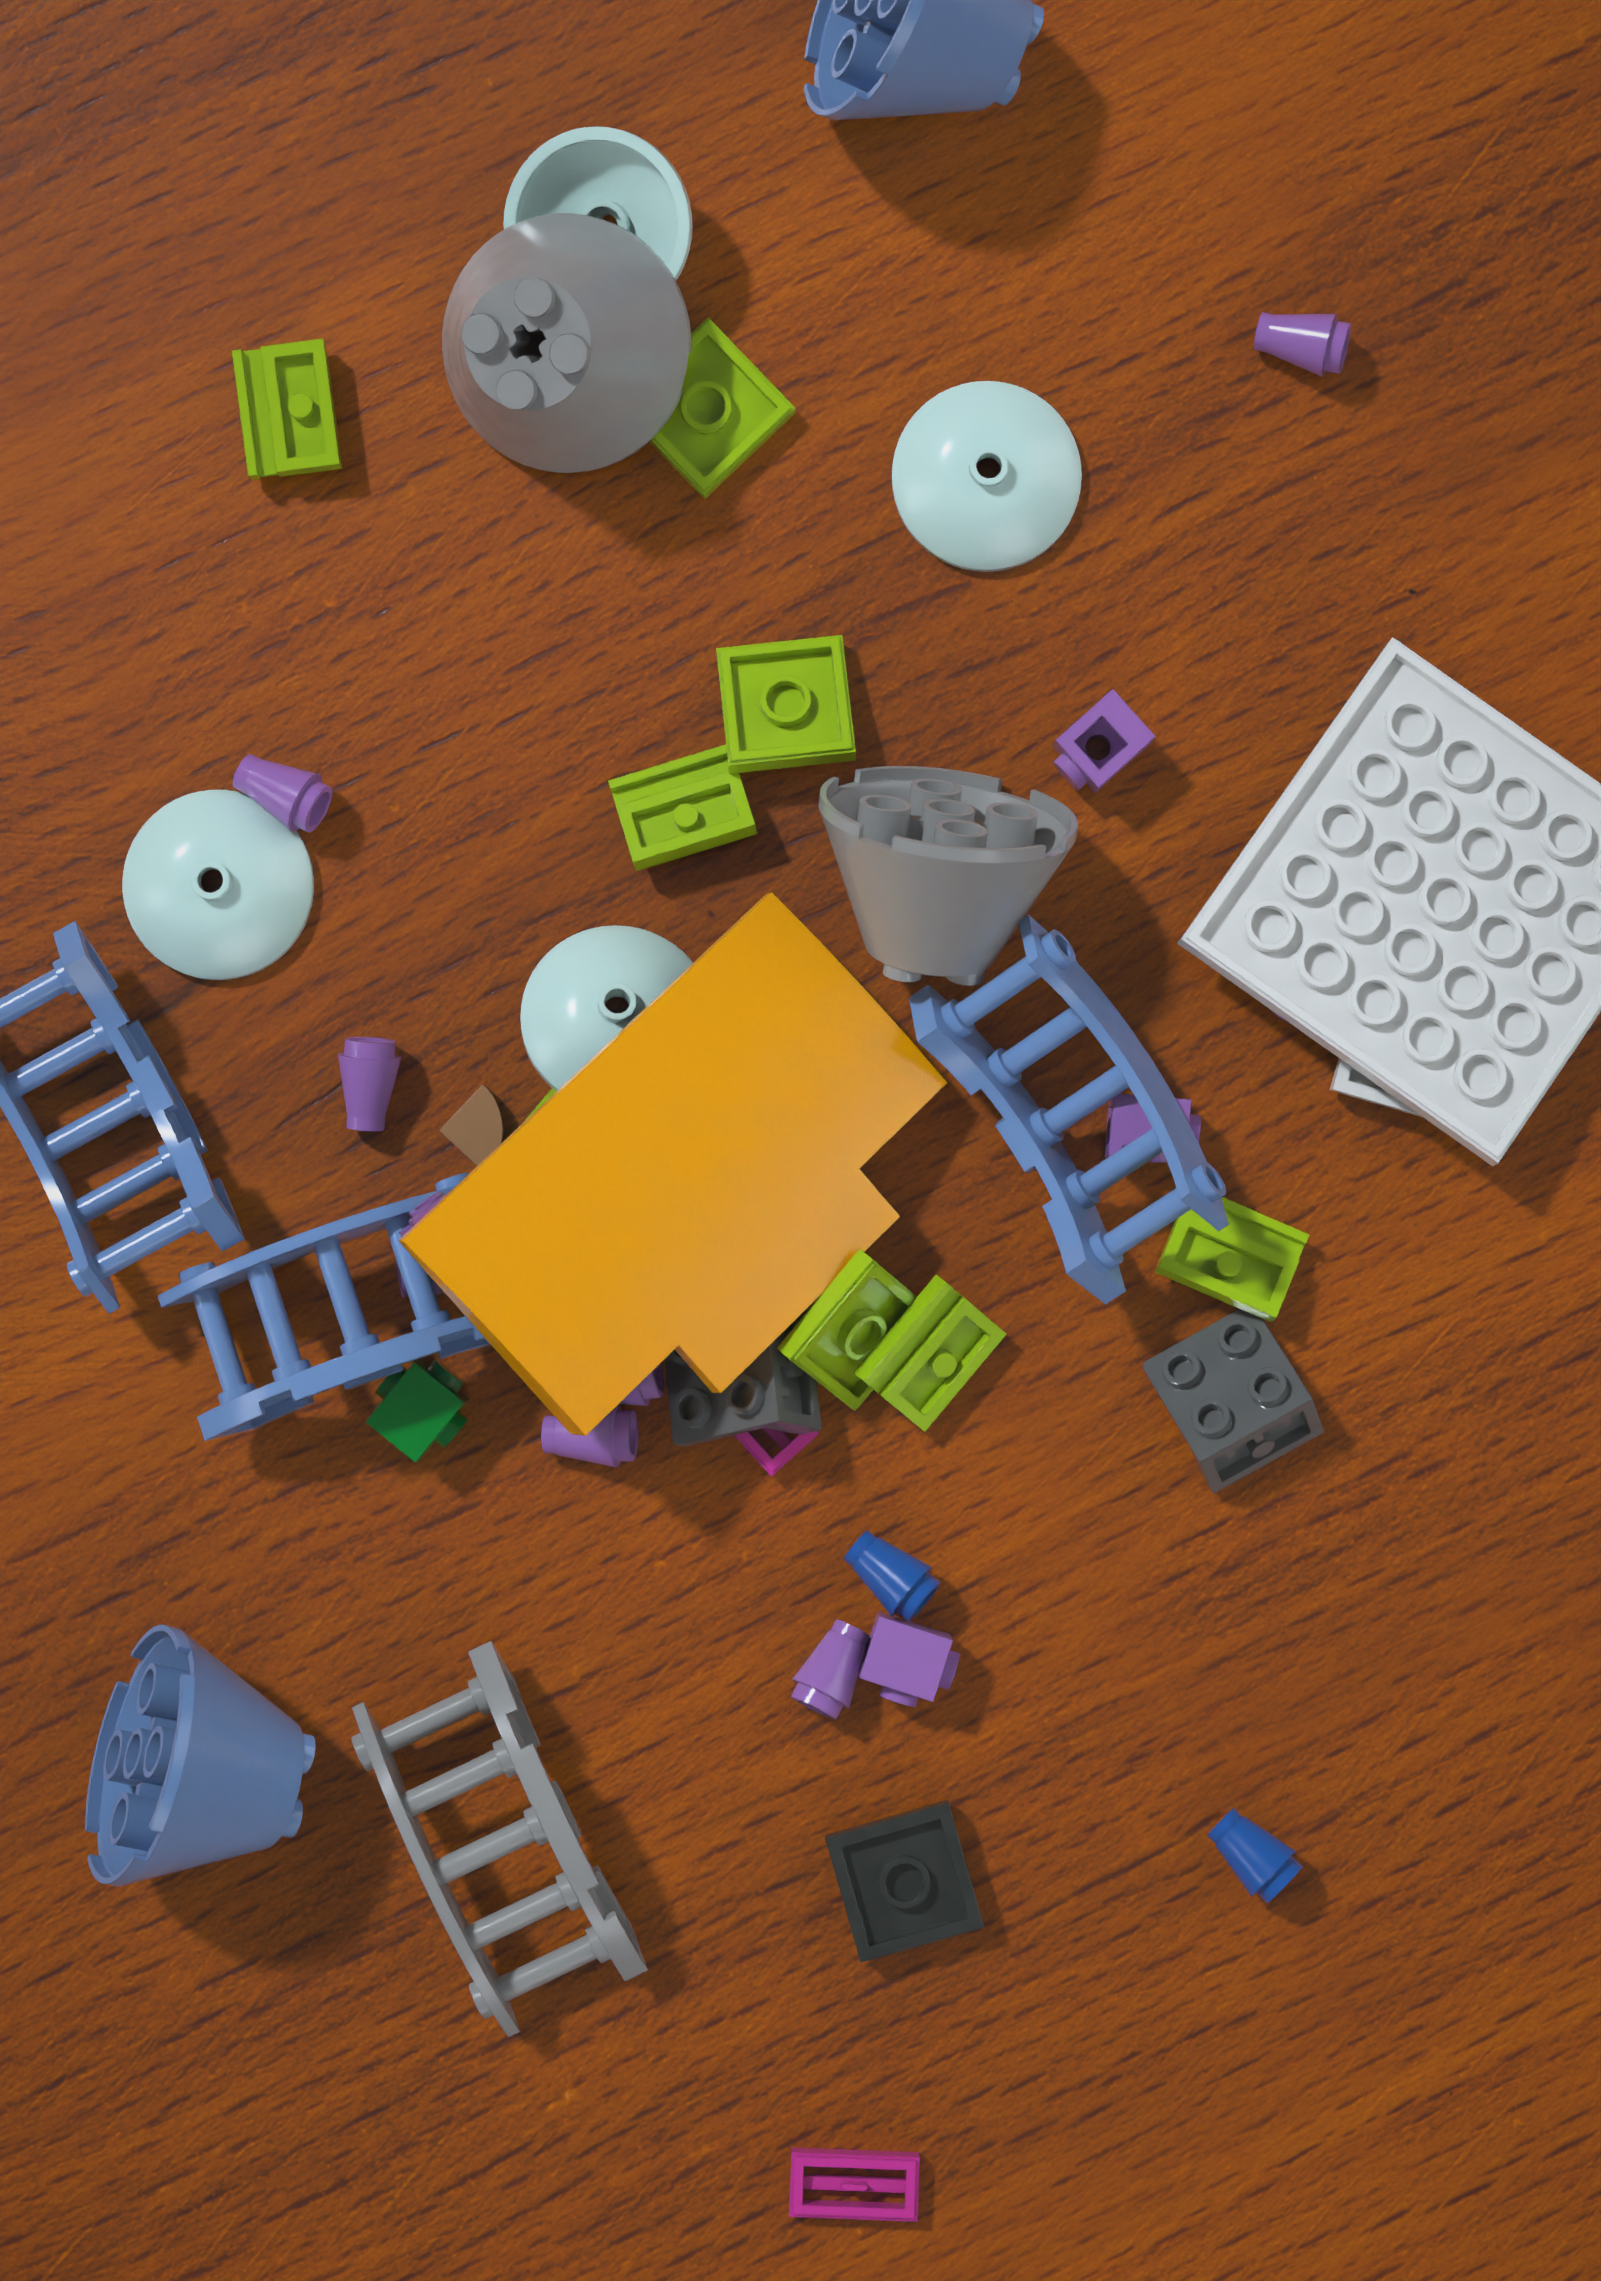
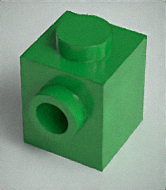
[366,1359,469,1463]

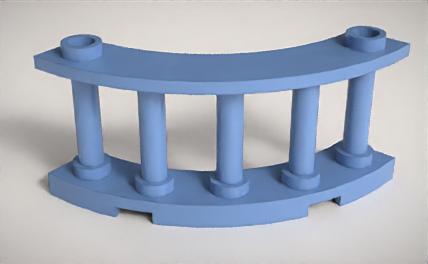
[909,914,1229,1304]
[0,921,244,1314]
[158,1172,491,1441]

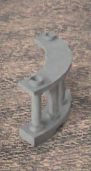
[351,1641,648,2037]

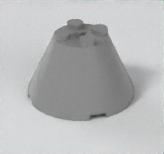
[442,213,692,473]
[818,766,1078,985]

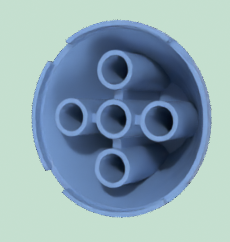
[804,0,1044,120]
[85,1625,316,1887]

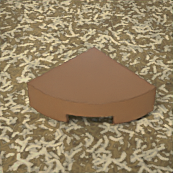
[439,1084,504,1166]

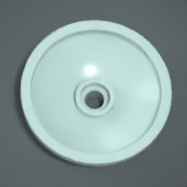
[503,127,693,280]
[892,381,1082,572]
[122,790,314,980]
[520,925,693,1091]

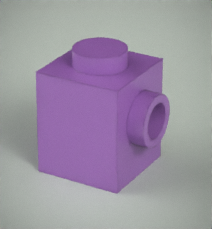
[859,1611,960,1707]

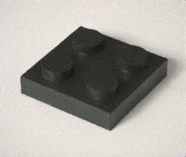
[825,1800,984,1963]

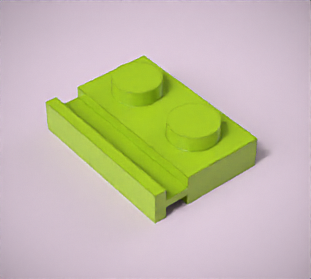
[232,338,342,481]
[608,744,758,872]
[1154,1197,1310,1323]
[854,1275,1006,1432]

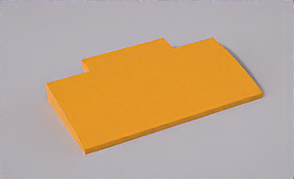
[398,892,947,1436]

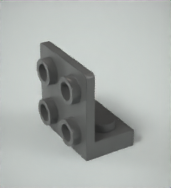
[665,1307,822,1447]
[1143,1309,1324,1494]

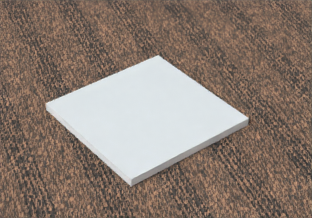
[1177,637,1601,1166]

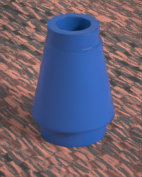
[844,1530,941,1622]
[1207,1808,1303,1904]

